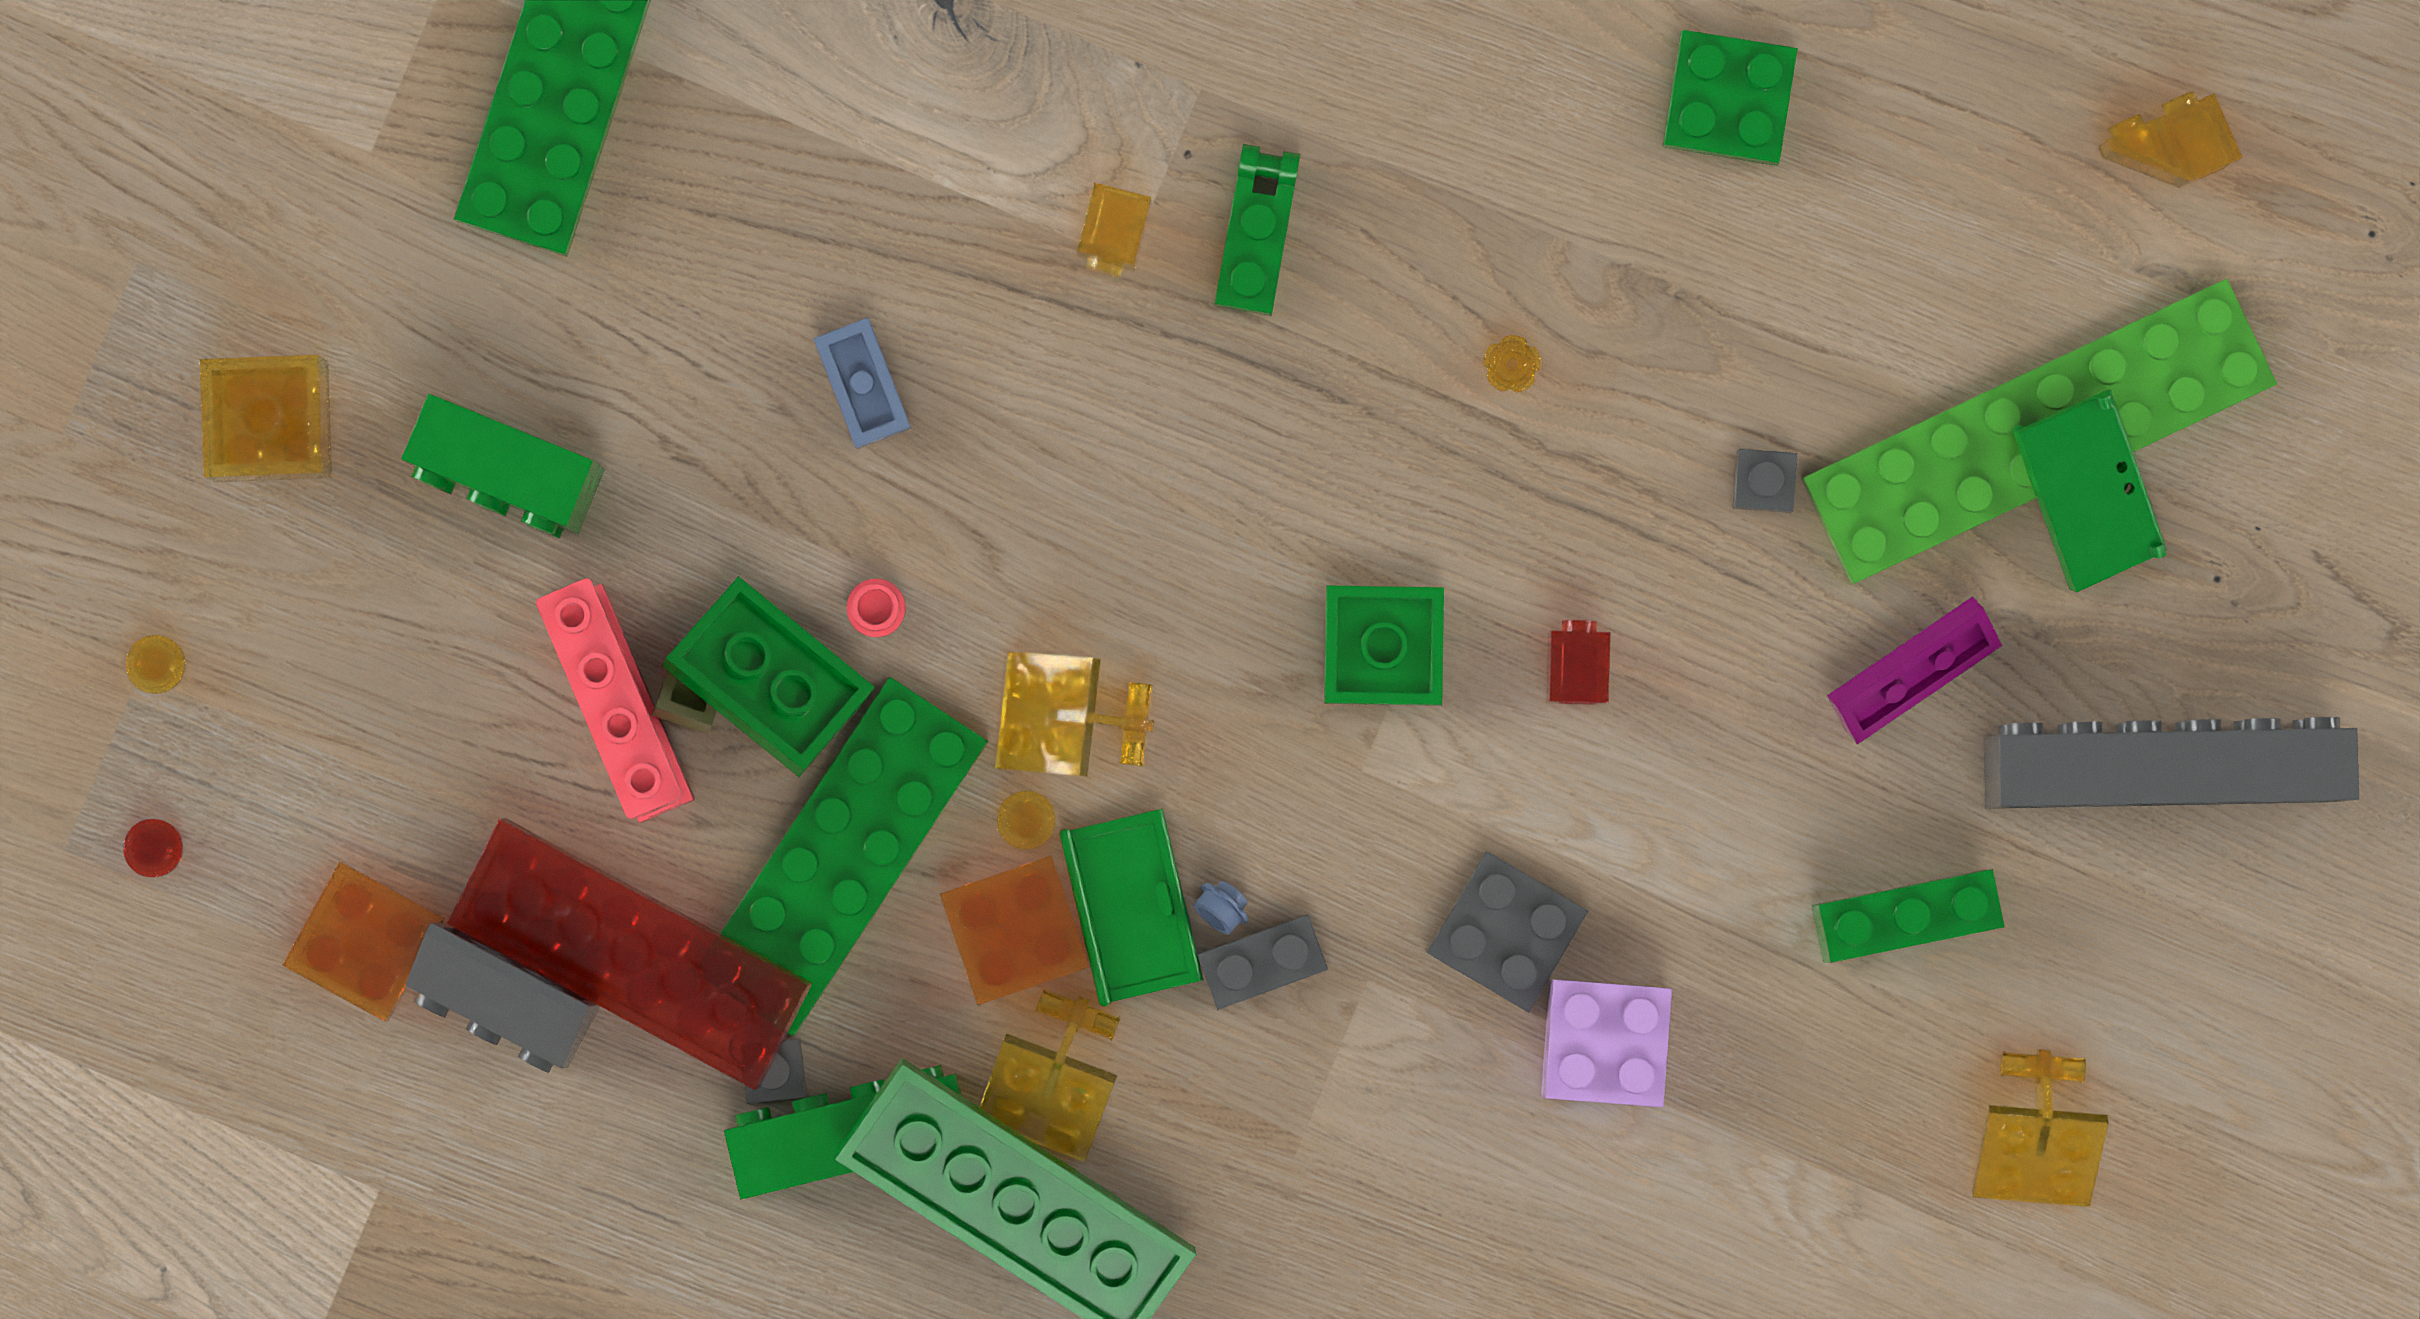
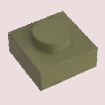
[652,670,716,734]

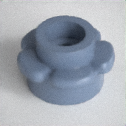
[1193,881,1248,935]

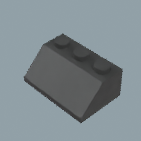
[405,922,601,1073]

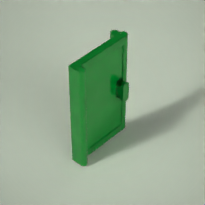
[2013,390,2167,593]
[1059,808,1203,1007]

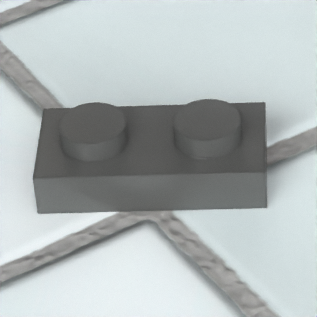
[1197,914,1328,1010]

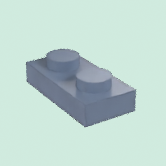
[813,318,912,449]

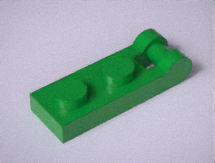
[1214,144,1301,316]

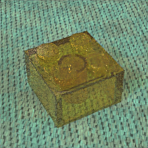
[200,355,332,482]

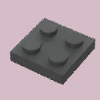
[1426,851,1588,1013]

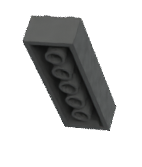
[1984,717,2359,809]

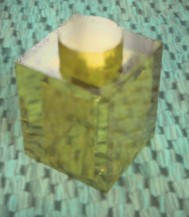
[1077,183,1152,277]

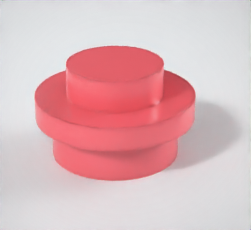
[847,578,906,638]

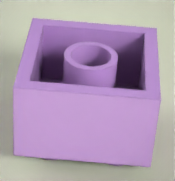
[1541,979,1672,1107]

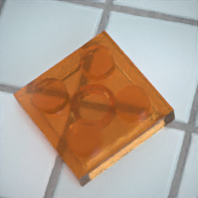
[940,856,1090,1005]
[282,862,445,1022]

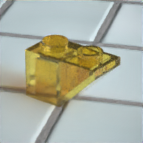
[2098,91,2243,188]

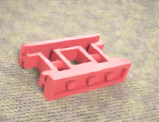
[536,578,695,823]

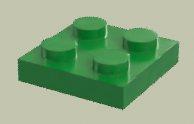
[1662,29,1798,166]
[1324,585,1444,706]

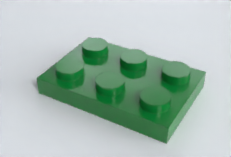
[662,576,875,777]

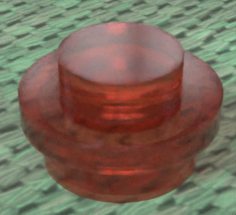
[123,819,183,878]

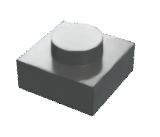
[1733,449,1797,513]
[740,1038,807,1104]

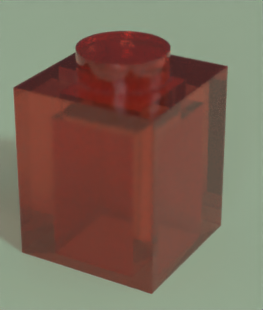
[1546,620,1611,705]

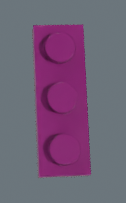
[1827,596,2002,745]

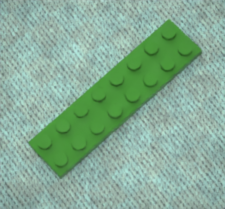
[1801,279,2277,585]

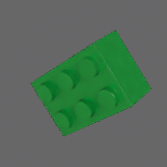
[401,393,605,539]

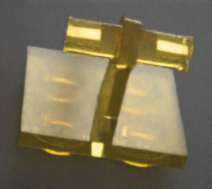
[995,652,1154,777]
[979,988,1121,1162]
[1972,1049,2109,1207]

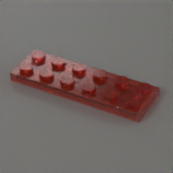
[447,818,812,1090]

